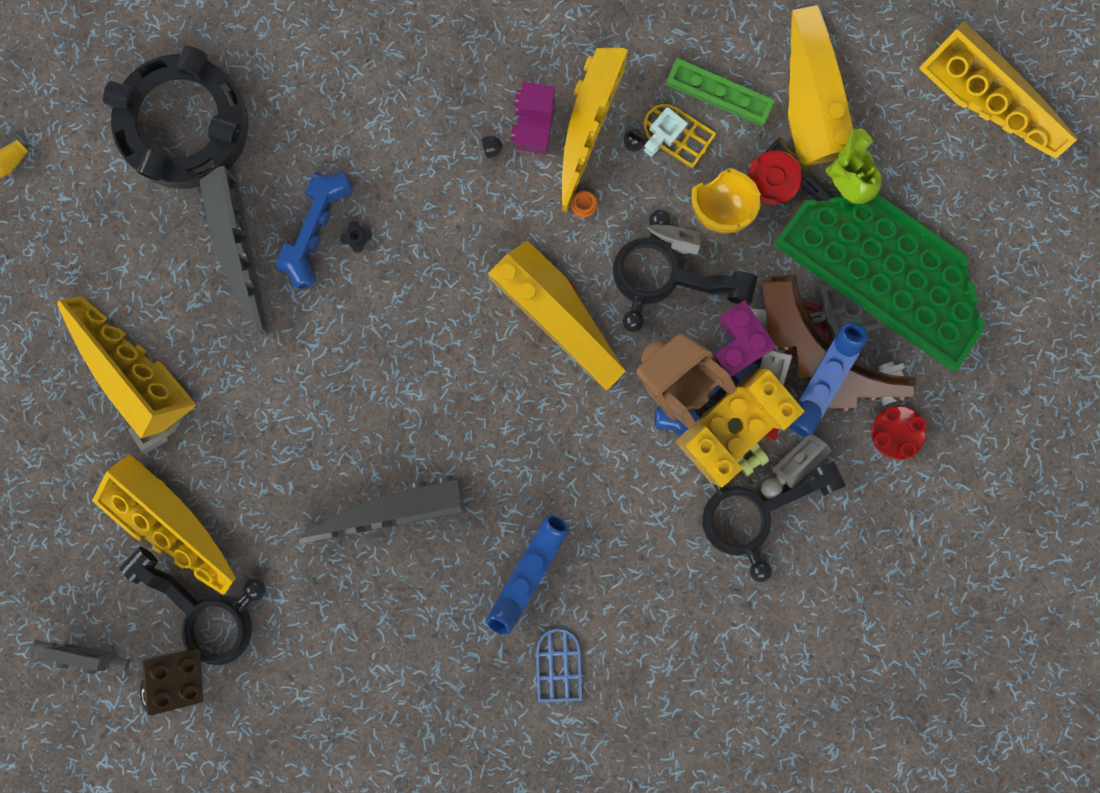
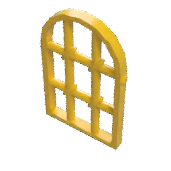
[644,104,716,169]

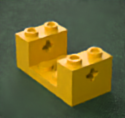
[675,368,805,488]

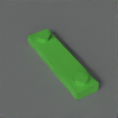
[665,58,775,127]

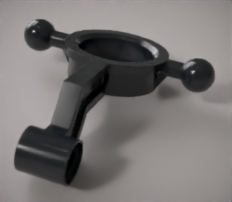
[613,209,758,332]
[702,461,846,582]
[119,546,266,665]

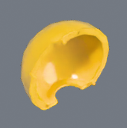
[692,168,761,234]

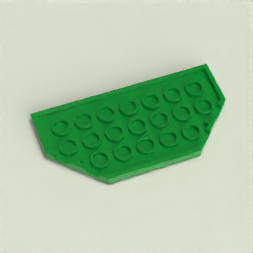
[773,194,985,373]

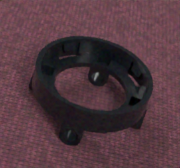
[103,45,248,189]

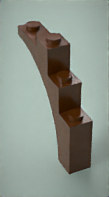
[763,274,917,411]

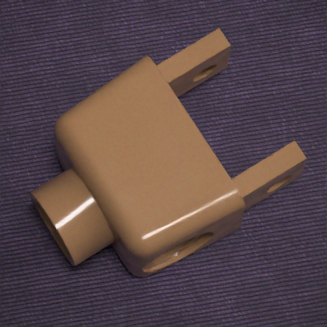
[637,333,737,430]

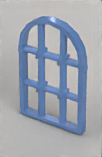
[535,628,582,703]

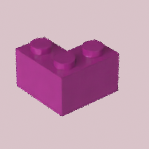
[510,81,556,155]
[713,300,776,378]

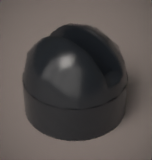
[623,129,645,152]
[481,136,502,159]

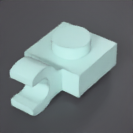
[643,107,688,157]

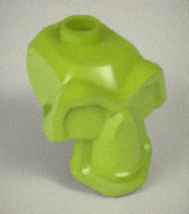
[826,128,882,204]

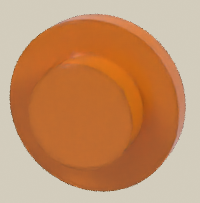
[571,191,598,218]

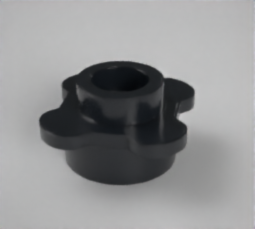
[340,221,372,253]

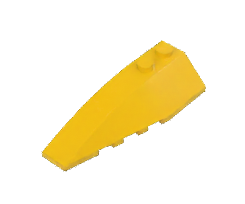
[788,5,853,166]
[919,21,1078,159]
[562,48,628,213]
[488,241,626,391]
[57,296,196,438]
[92,454,236,596]

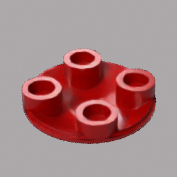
[871,405,926,460]

